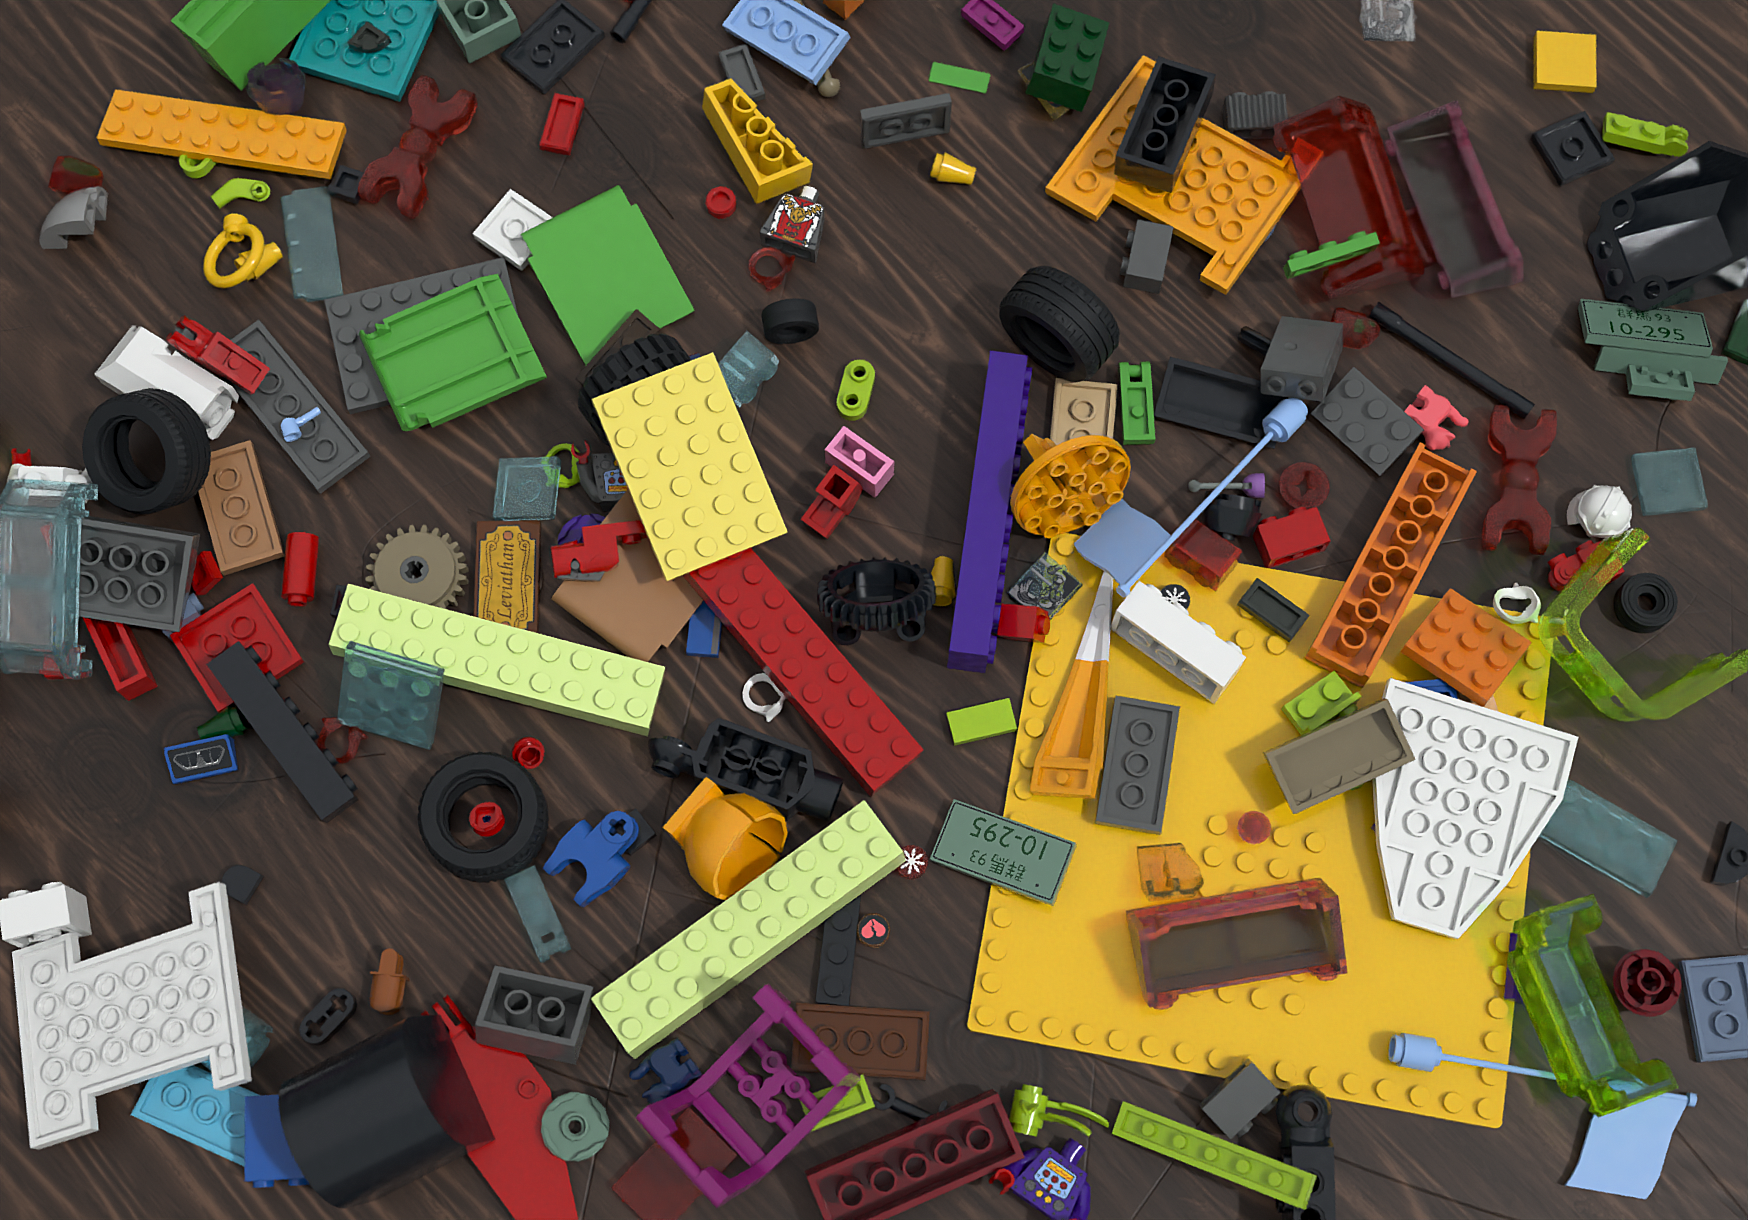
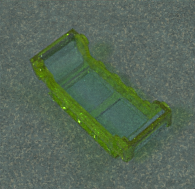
[1507,894,1679,1117]

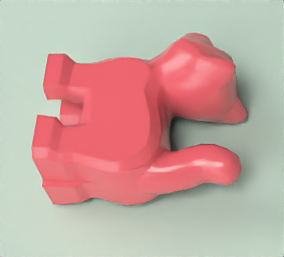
[1404,385,1469,451]

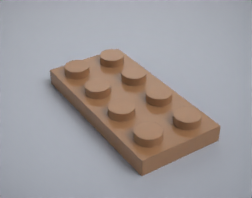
[198,440,285,576]

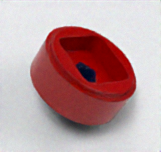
[469,802,505,837]

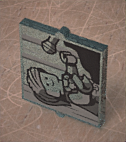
[1007,552,1083,620]

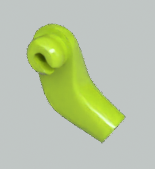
[211,178,270,209]

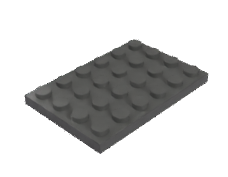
[324,257,519,414]

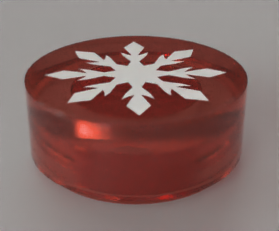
[896,845,928,880]

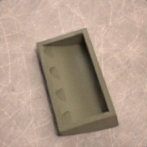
[1263,698,1416,814]

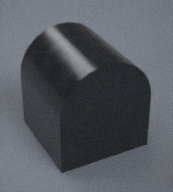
[278,1015,495,1209]

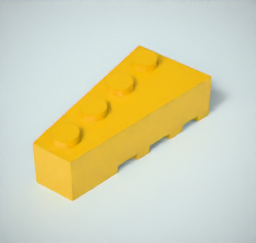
[702,78,813,204]

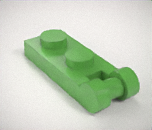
[1118,361,1155,445]

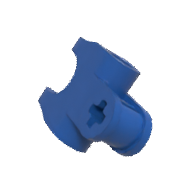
[543,811,639,907]

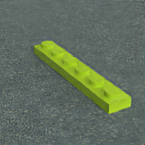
[1112,1101,1317,1210]

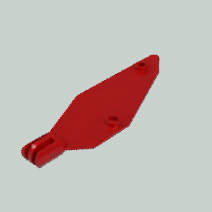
[420,994,578,1220]

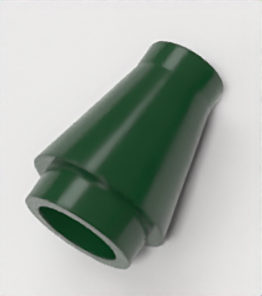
[197,705,250,740]

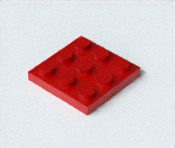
[170,583,304,713]

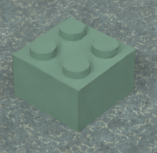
[436,0,521,63]

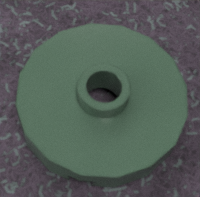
[541,1092,609,1162]

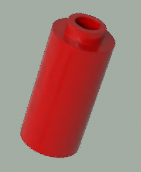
[281,532,319,607]

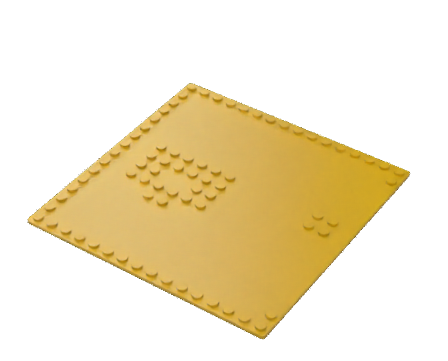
[967,533,1554,1129]

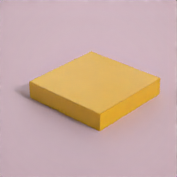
[1534,31,1596,93]

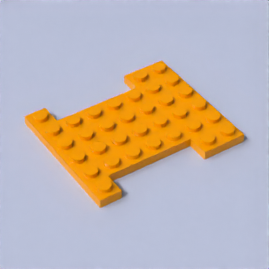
[1046,55,1323,295]

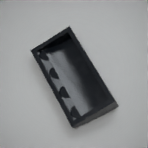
[1154,356,1289,449]

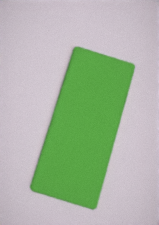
[929,62,991,93]

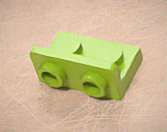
[1282,670,1362,735]

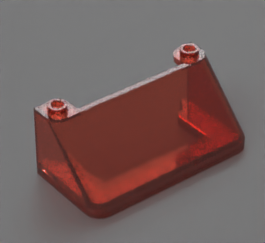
[1273,96,1424,299]

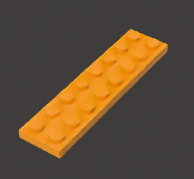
[97,89,347,179]

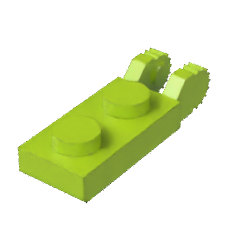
[1602,112,1688,157]

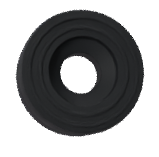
[761,298,819,344]
[1614,573,1678,633]

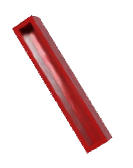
[41,519,158,701]

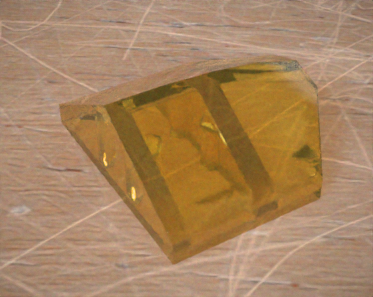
[1137,843,1204,902]

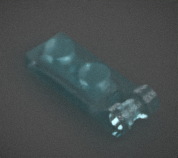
[504,865,572,963]

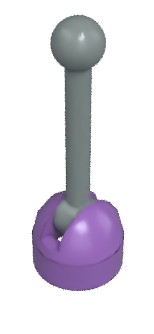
[1188,473,1265,498]

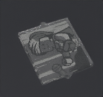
[1359,0,1417,41]

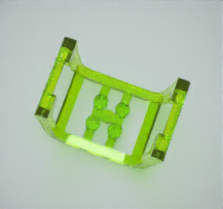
[1538,527,1748,722]

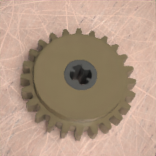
[365,525,469,610]

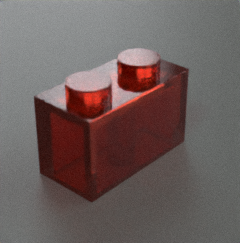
[1164,519,1242,591]

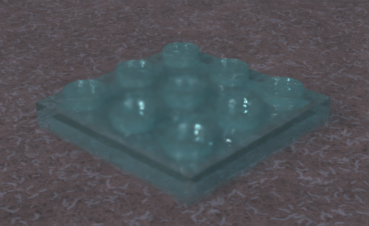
[337,641,445,750]

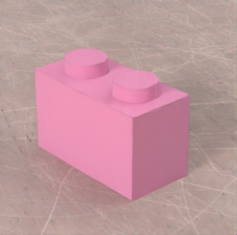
[825,426,894,498]

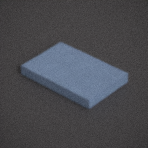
[1678,955,1748,1063]

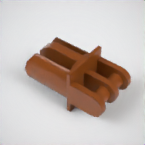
[370,948,410,1016]

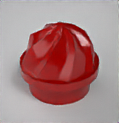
[512,737,544,769]

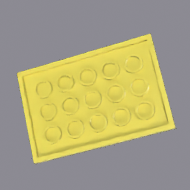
[592,352,788,582]

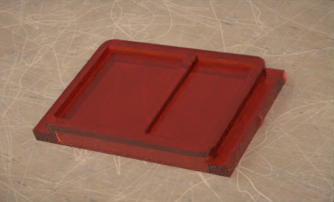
[611,1107,737,1220]

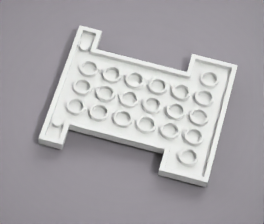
[12,882,252,1150]

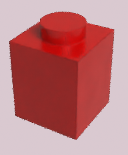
[997,603,1050,643]

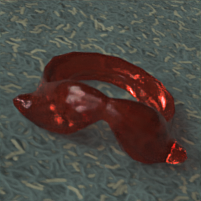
[749,247,796,292]
[317,717,367,764]

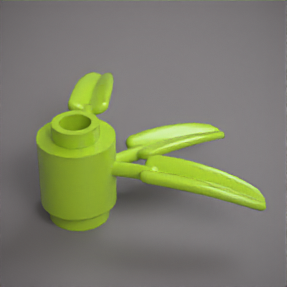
[1009,1084,1109,1137]

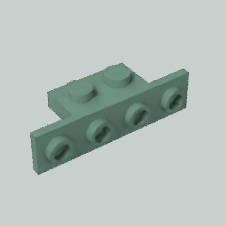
[1594,345,1728,401]

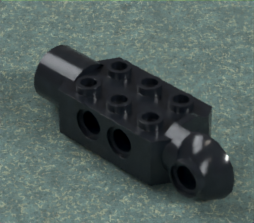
[648,718,844,822]
[1275,1084,1336,1220]

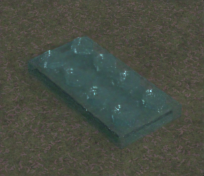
[1539,778,1678,898]

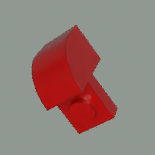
[801,465,862,539]

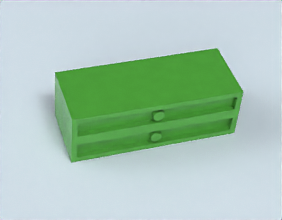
[171,0,331,91]

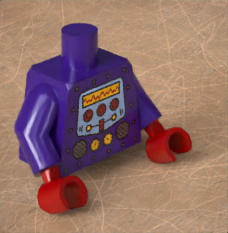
[989,1138,1091,1220]

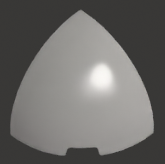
[39,186,108,249]

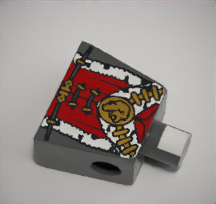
[760,186,825,263]

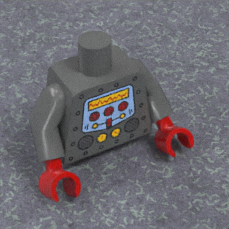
[571,440,628,512]

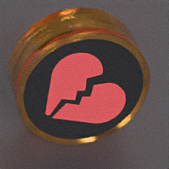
[857,913,890,948]

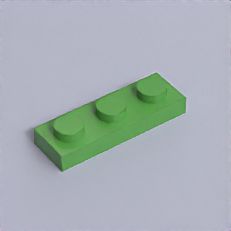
[1283,231,1380,279]

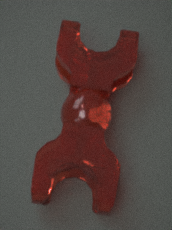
[358,75,478,218]
[1482,405,1557,556]

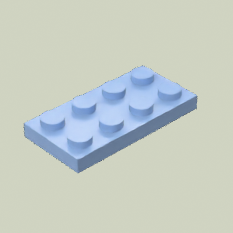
[722,0,850,85]

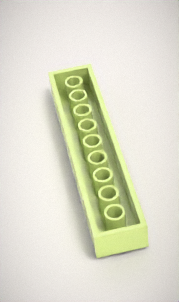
[329,584,665,737]
[591,800,906,1059]

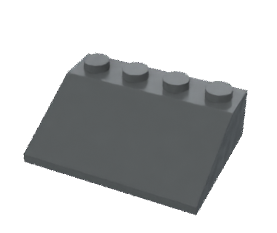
[47,513,200,632]

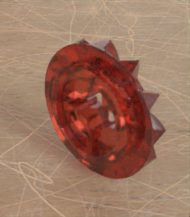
[1279,462,1330,510]

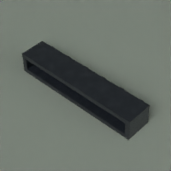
[206,641,359,823]

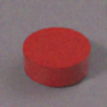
[706,187,736,219]

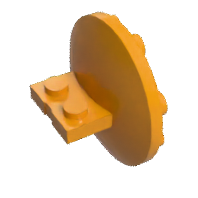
[1010,434,1131,538]

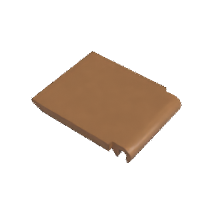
[551,490,703,662]

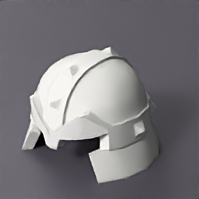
[1566,485,1632,547]

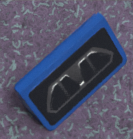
[164,734,238,784]

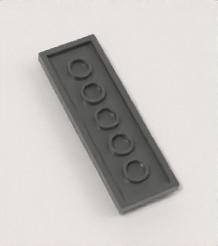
[226,319,371,494]

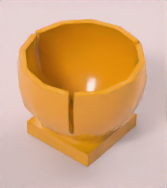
[663,777,788,900]

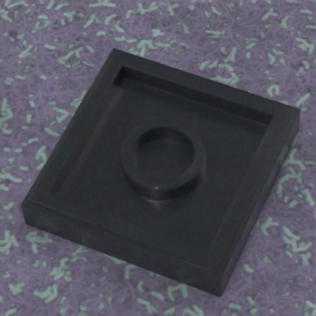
[1531,111,1615,187]

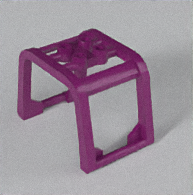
[636,984,861,1208]

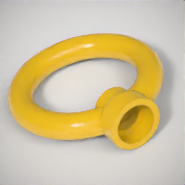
[203,214,264,288]

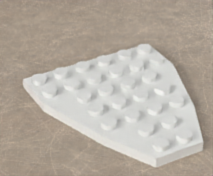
[1372,678,1578,939]

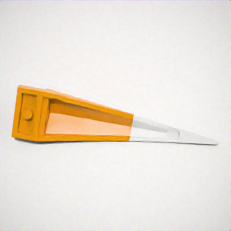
[1030,571,1113,799]

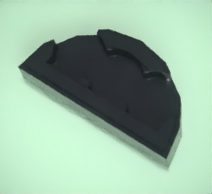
[1710,821,1748,886]

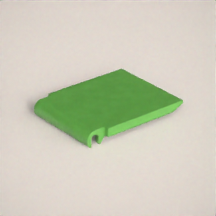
[520,185,695,366]
[359,274,547,431]

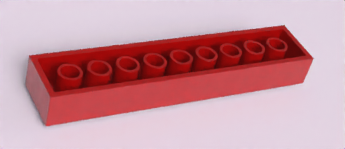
[682,548,924,797]

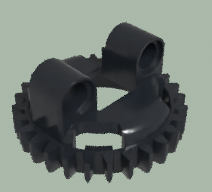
[817,557,936,646]

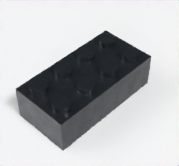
[1114,56,1216,193]

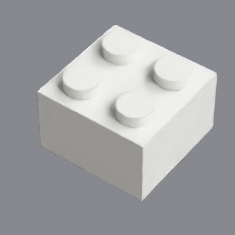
[0,882,92,949]

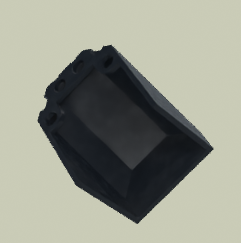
[1587,141,1748,312]

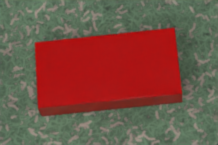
[540,93,585,156]

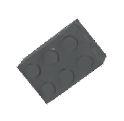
[475,965,594,1065]

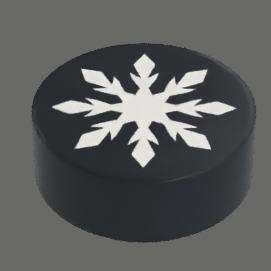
[1160,584,1190,610]

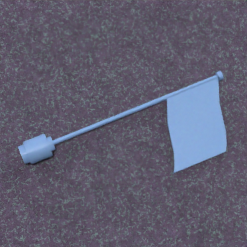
[1074,397,1308,598]
[1388,1033,1697,1199]

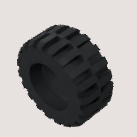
[578,333,692,446]

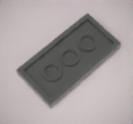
[1095,695,1180,835]

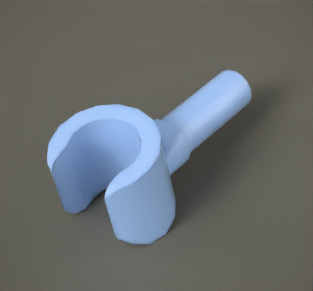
[281,407,321,442]

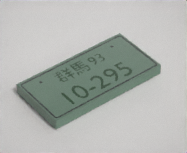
[1578,299,1713,357]
[930,799,1077,906]

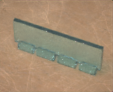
[281,186,344,302]

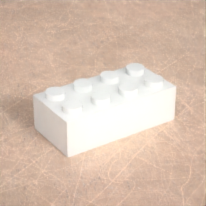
[1111,581,1246,704]

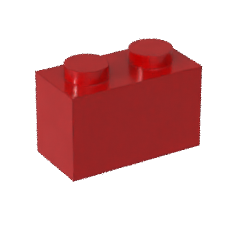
[1253,507,1331,568]

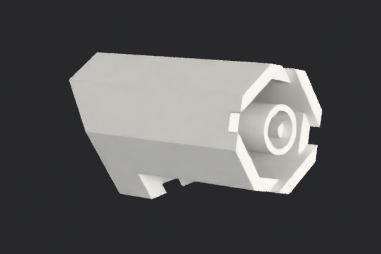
[94,325,239,440]

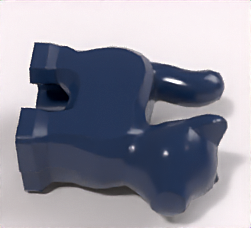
[629,1038,703,1104]

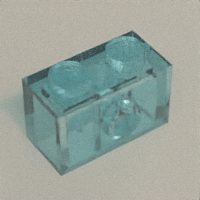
[718,331,780,408]

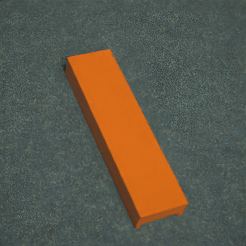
[1305,442,1477,688]

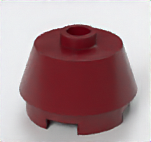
[1613,949,1682,1017]

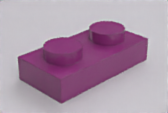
[961,0,1025,51]

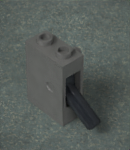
[1237,316,1343,402]

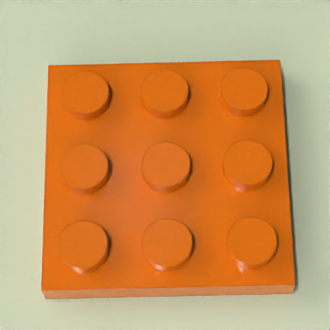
[1401,588,1532,707]

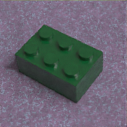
[1025,3,1110,112]

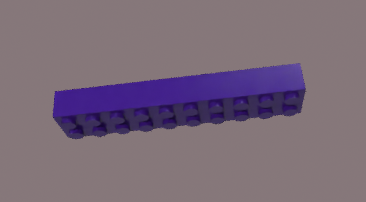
[947,351,1032,673]

